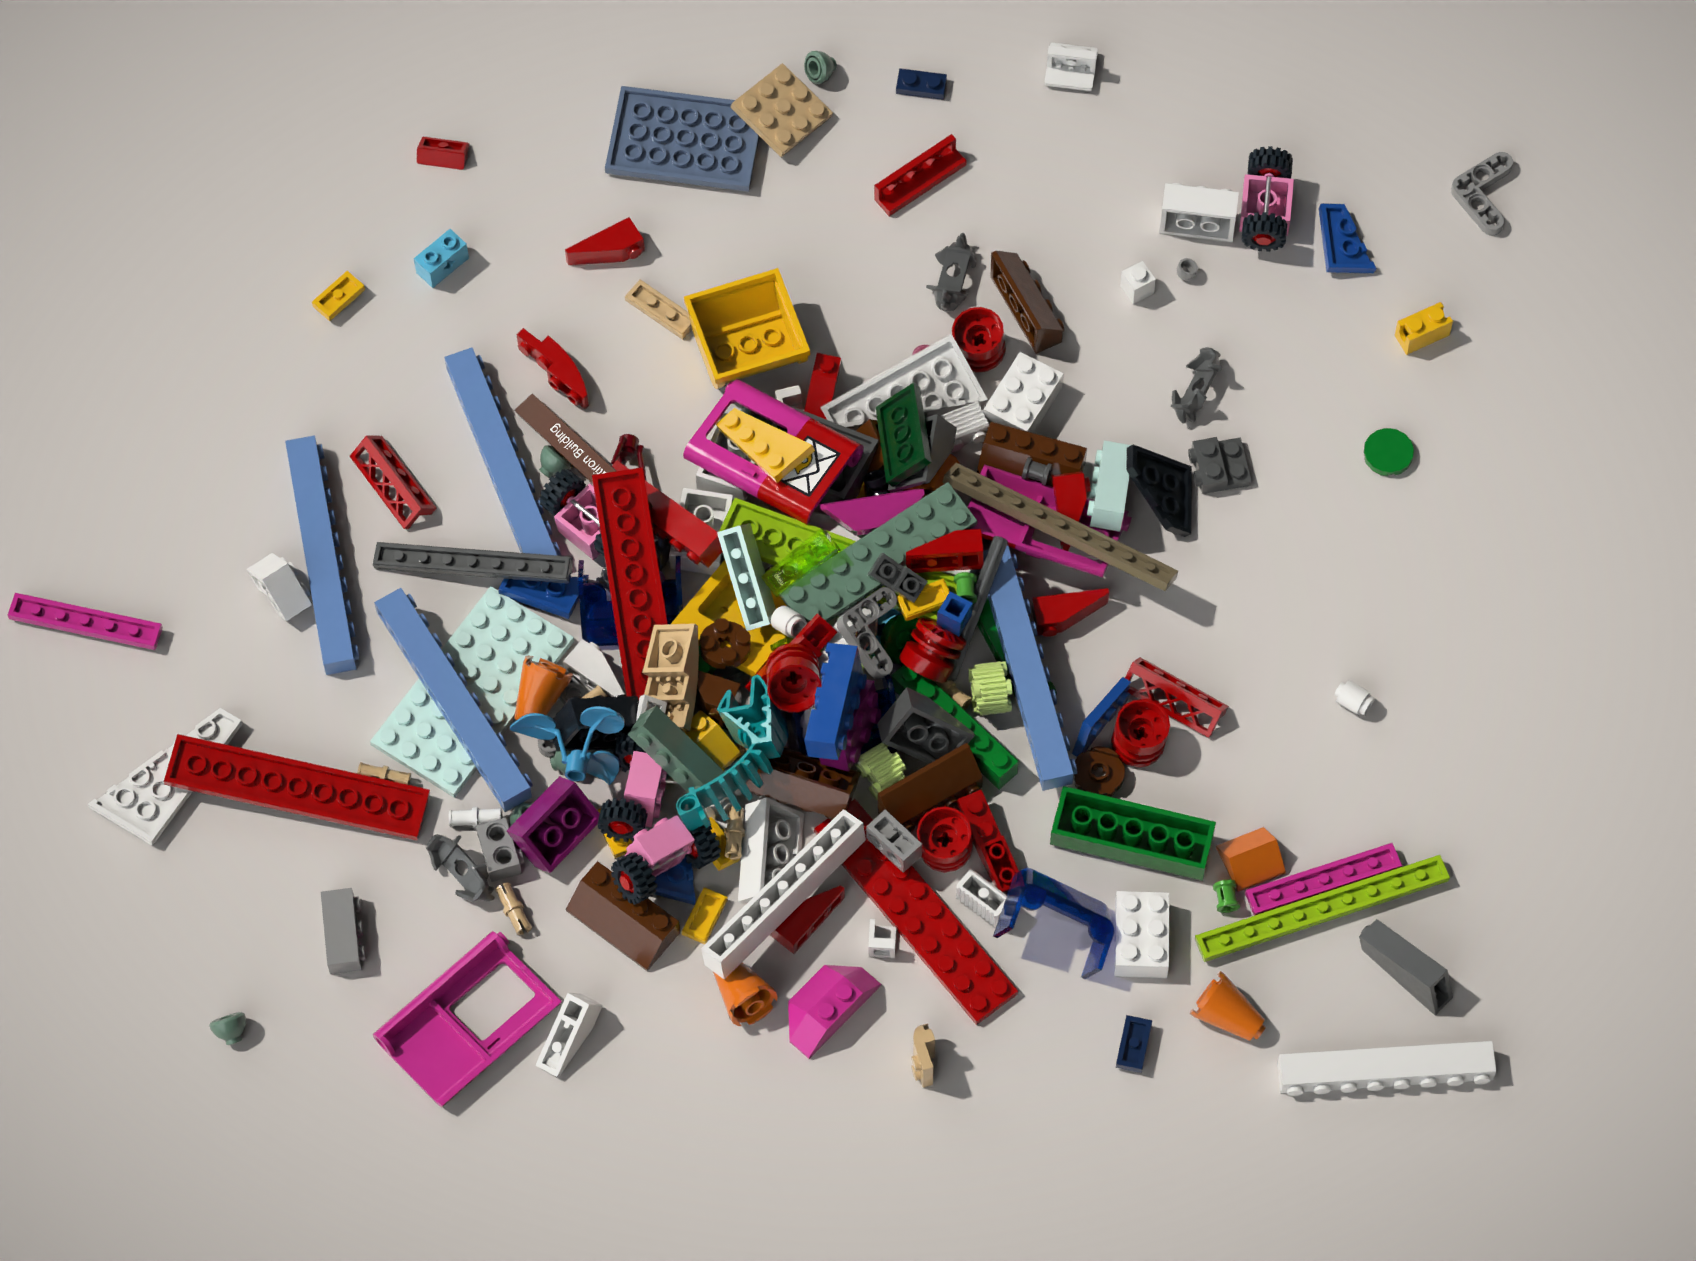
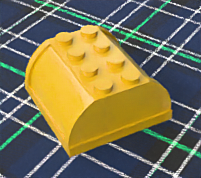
[684,268,810,389]

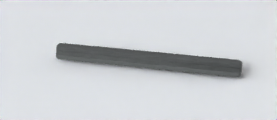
[948,536,1008,681]

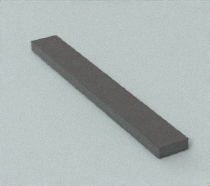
[373,542,573,584]

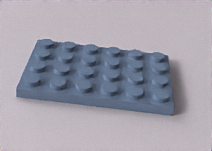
[605,86,759,192]

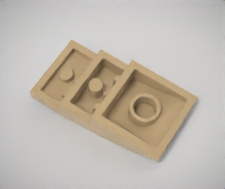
[642,624,699,732]

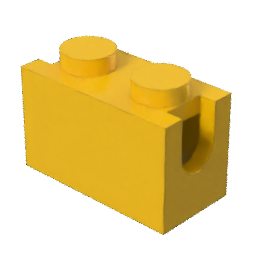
[1394,302,1453,355]

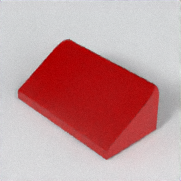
[417,137,470,170]

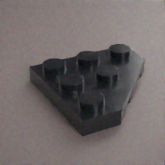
[1126,444,1192,537]

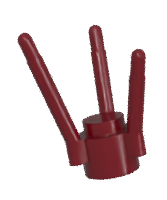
[611,434,647,480]

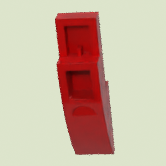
[516,328,589,410]
[745,613,837,692]
[957,789,1024,892]

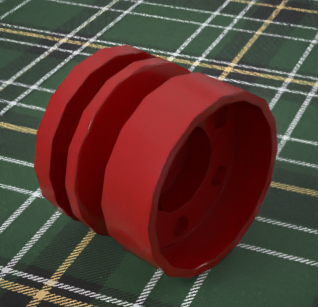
[952,307,1006,372]
[899,618,966,683]
[766,644,822,712]
[1111,699,1170,767]
[917,806,973,873]

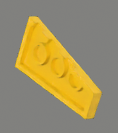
[716,408,815,483]

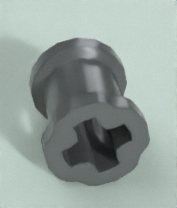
[1022,457,1053,486]

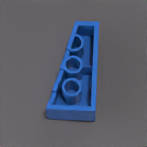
[804,643,867,760]

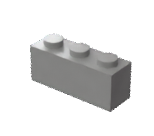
[321,888,366,974]

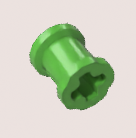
[954,572,977,604]
[1213,880,1240,913]

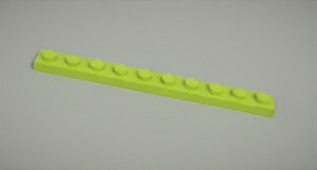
[1195,855,1450,962]

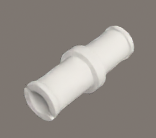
[449,807,503,828]

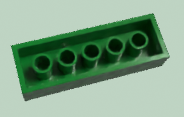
[1050,786,1216,881]

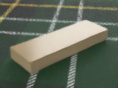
[625,279,692,340]

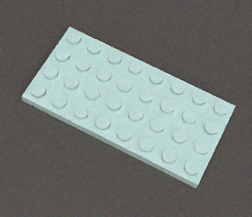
[370,586,574,798]

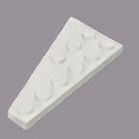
[820,334,988,427]
[88,708,243,846]

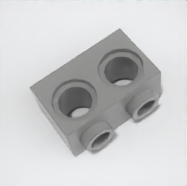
[866,810,922,873]
[476,818,524,882]

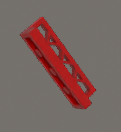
[874,134,966,217]
[349,435,437,529]
[1125,657,1229,738]

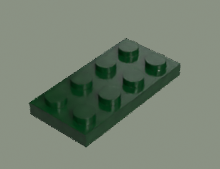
[875,382,932,487]

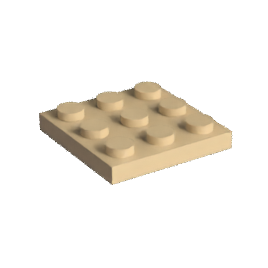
[730,63,833,157]

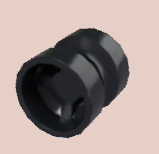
[863,469,893,497]

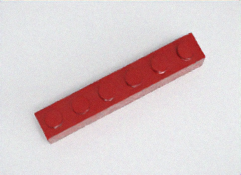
[611,460,723,568]

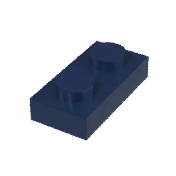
[896,68,947,100]
[1115,1015,1152,1073]

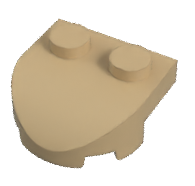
[911,1023,935,1088]

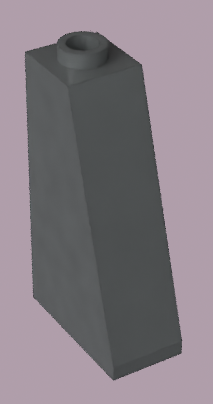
[1359,919,1453,1015]

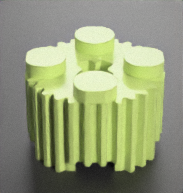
[968,661,1012,716]
[855,743,906,800]

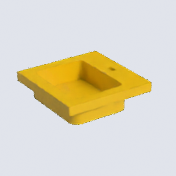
[671,560,789,677]

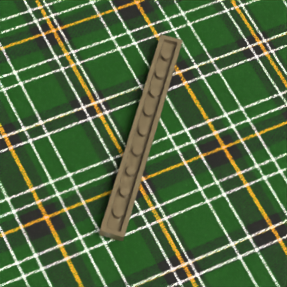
[942,463,1178,591]

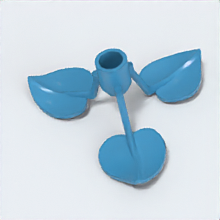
[510,706,625,785]

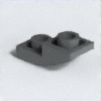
[867,553,928,603]

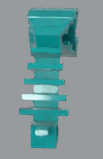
[676,675,789,832]

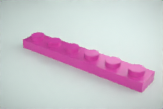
[7,593,163,650]
[1245,843,1402,916]

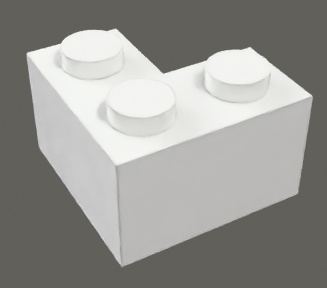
[247,553,312,621]

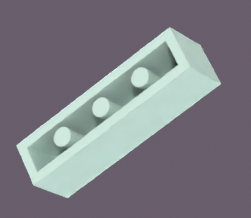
[1087,440,1131,532]
[717,523,776,631]

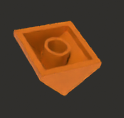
[1216,827,1286,892]

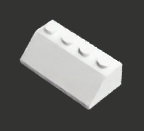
[738,797,804,905]

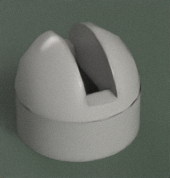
[1177,258,1198,280]

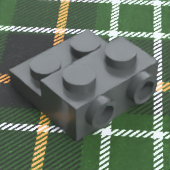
[1188,437,1252,494]

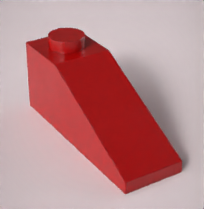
[565,217,645,265]
[804,353,841,420]
[1052,471,1090,551]
[906,529,983,573]
[1032,588,1109,637]
[770,885,845,954]

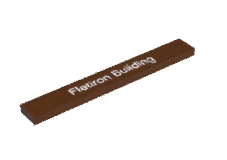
[514,393,653,510]

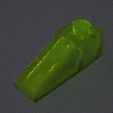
[761,529,841,597]

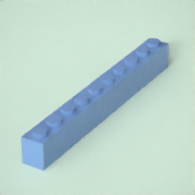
[444,347,561,556]
[285,435,360,675]
[980,546,1077,791]
[374,588,533,812]

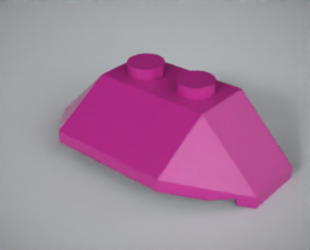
[820,489,925,535]
[788,965,881,1059]

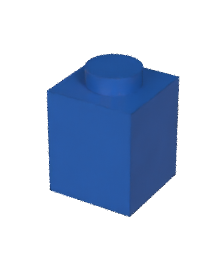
[937,592,973,636]

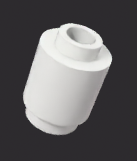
[771,606,807,638]
[1334,680,1375,715]

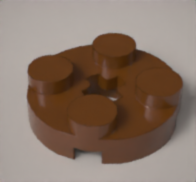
[700,618,751,669]
[1073,746,1125,797]

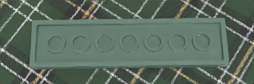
[779,482,977,624]

